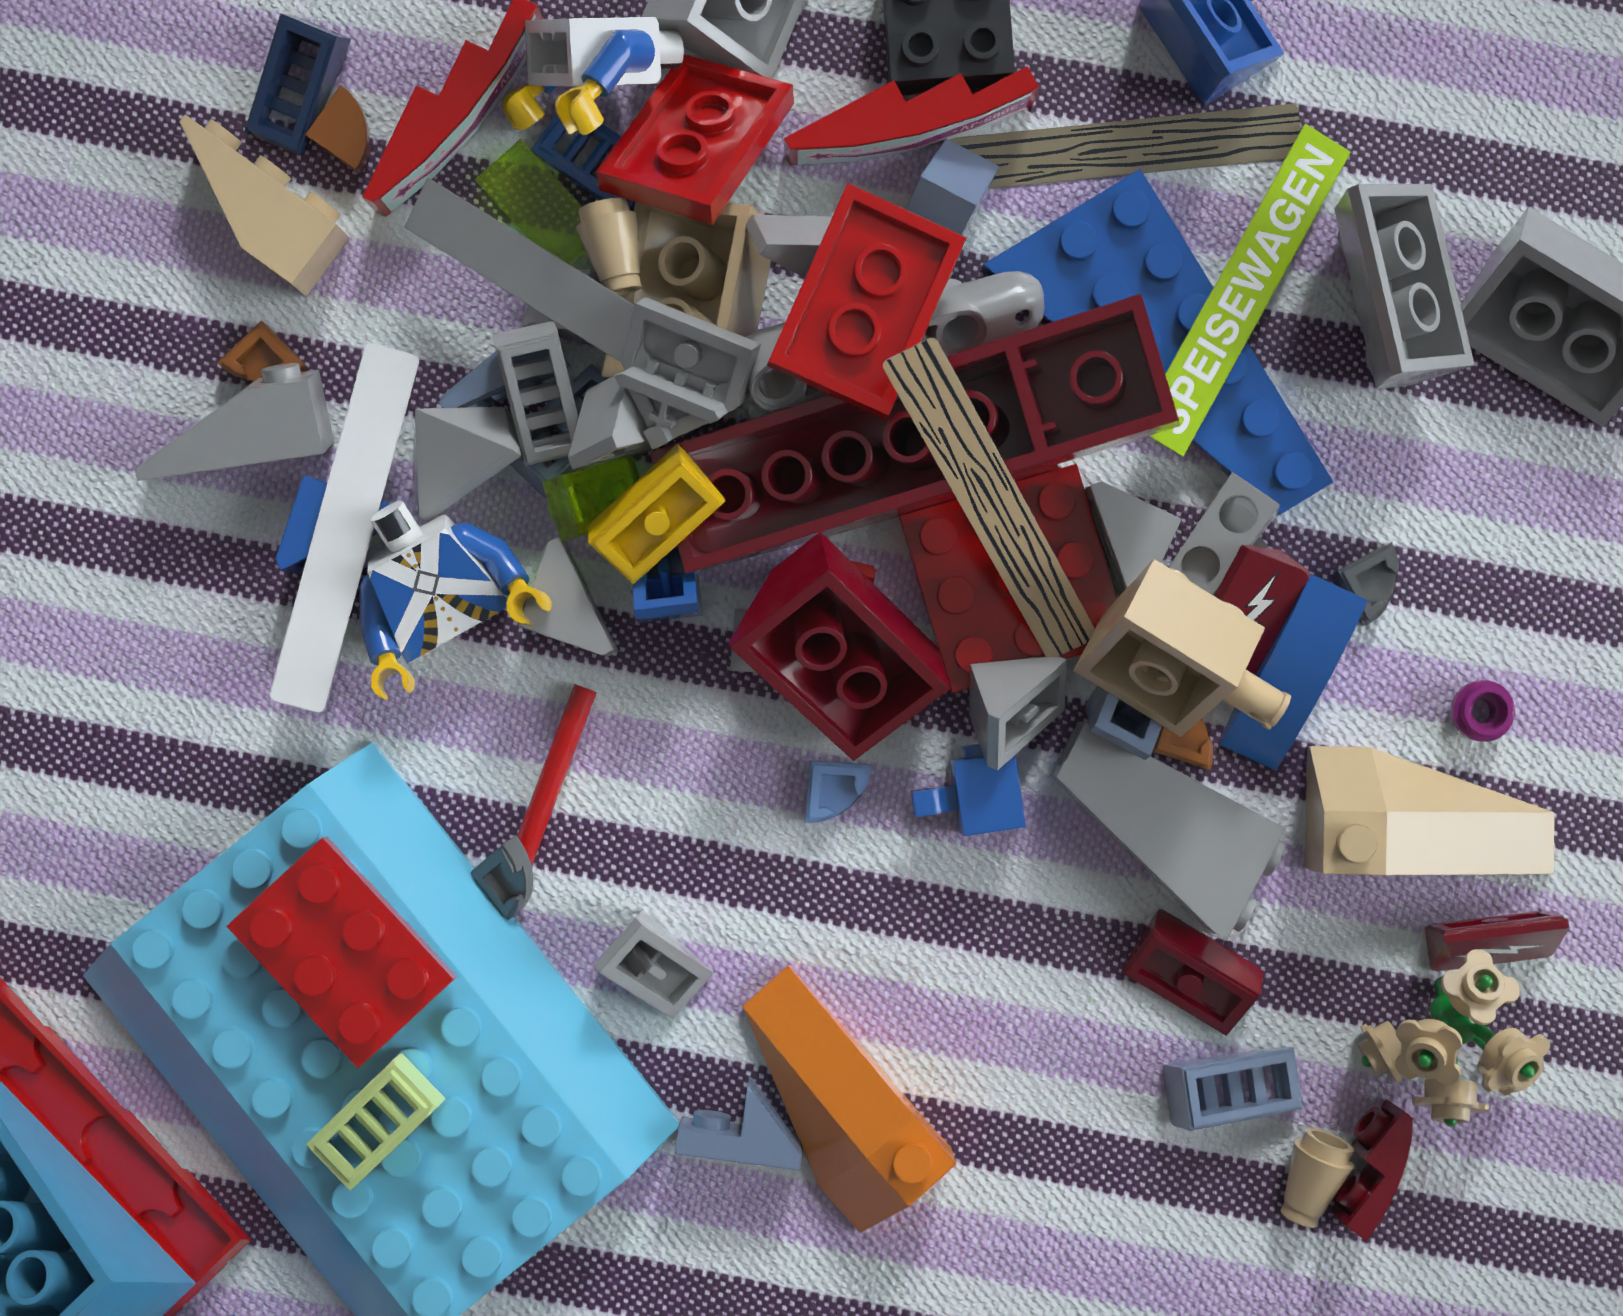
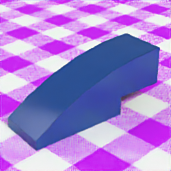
[1218,574,1368,770]

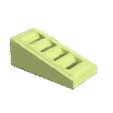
[306,1052,445,1191]

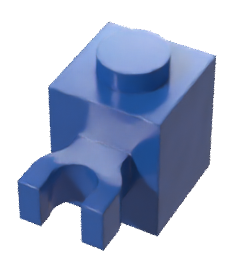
[910,744,1026,836]

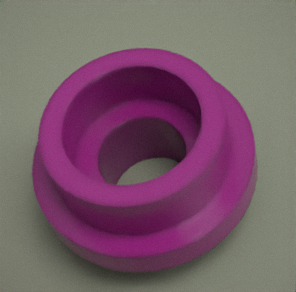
[1451,680,1515,742]

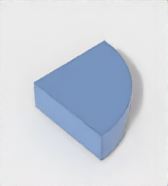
[805,760,871,823]

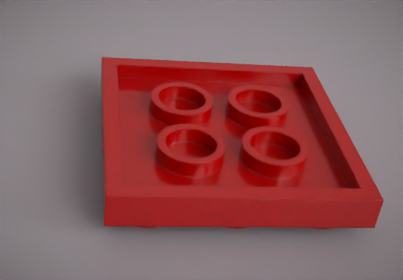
[899,464,1117,693]

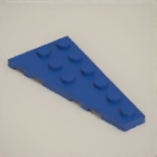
[982,169,1333,516]

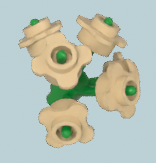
[1358,949,1550,1127]

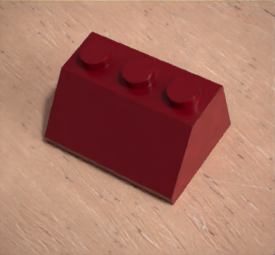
[729,531,950,761]

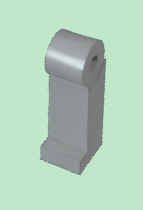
[1168,472,1280,596]

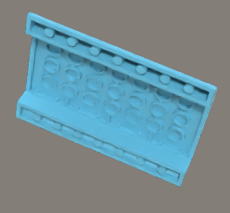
[83,742,680,1316]

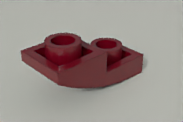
[1331,1099,1414,1242]

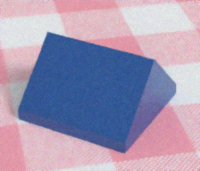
[1138,0,1285,106]

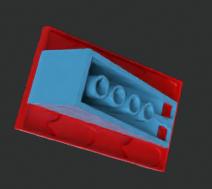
[0,977,251,1316]

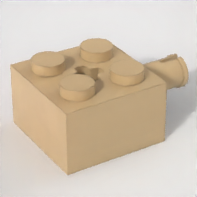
[1073,559,1291,737]

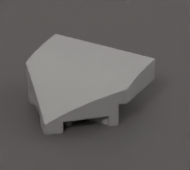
[615,297,761,450]

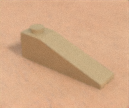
[1305,746,1554,875]

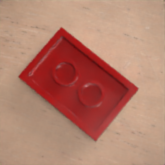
[596,54,794,225]
[767,183,967,420]
[226,836,457,1068]

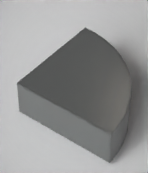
[1333,542,1399,626]
[471,835,533,920]

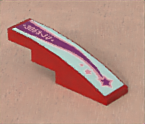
[362,0,543,217]
[784,66,1039,165]

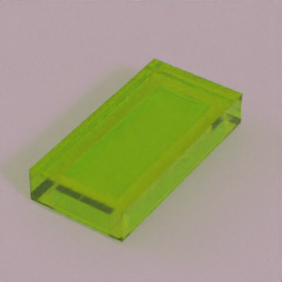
[475,138,586,265]

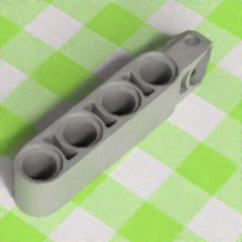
[746,271,1045,411]

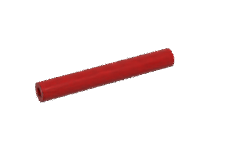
[517,684,597,865]

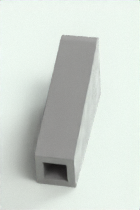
[1049,721,1286,940]

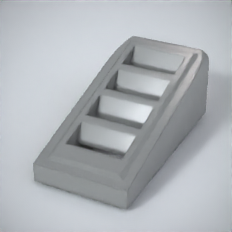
[493,321,578,466]

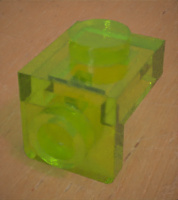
[542,456,640,542]

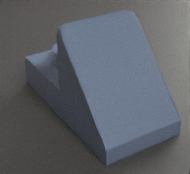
[675,1077,802,1171]

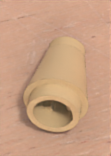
[576,198,642,296]
[1281,1128,1354,1228]

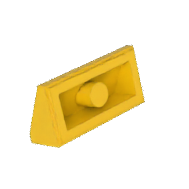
[587,445,725,585]

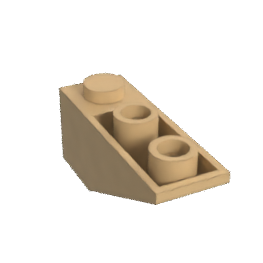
[179,114,349,297]

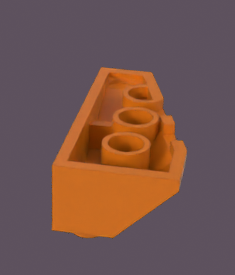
[742,964,956,1233]

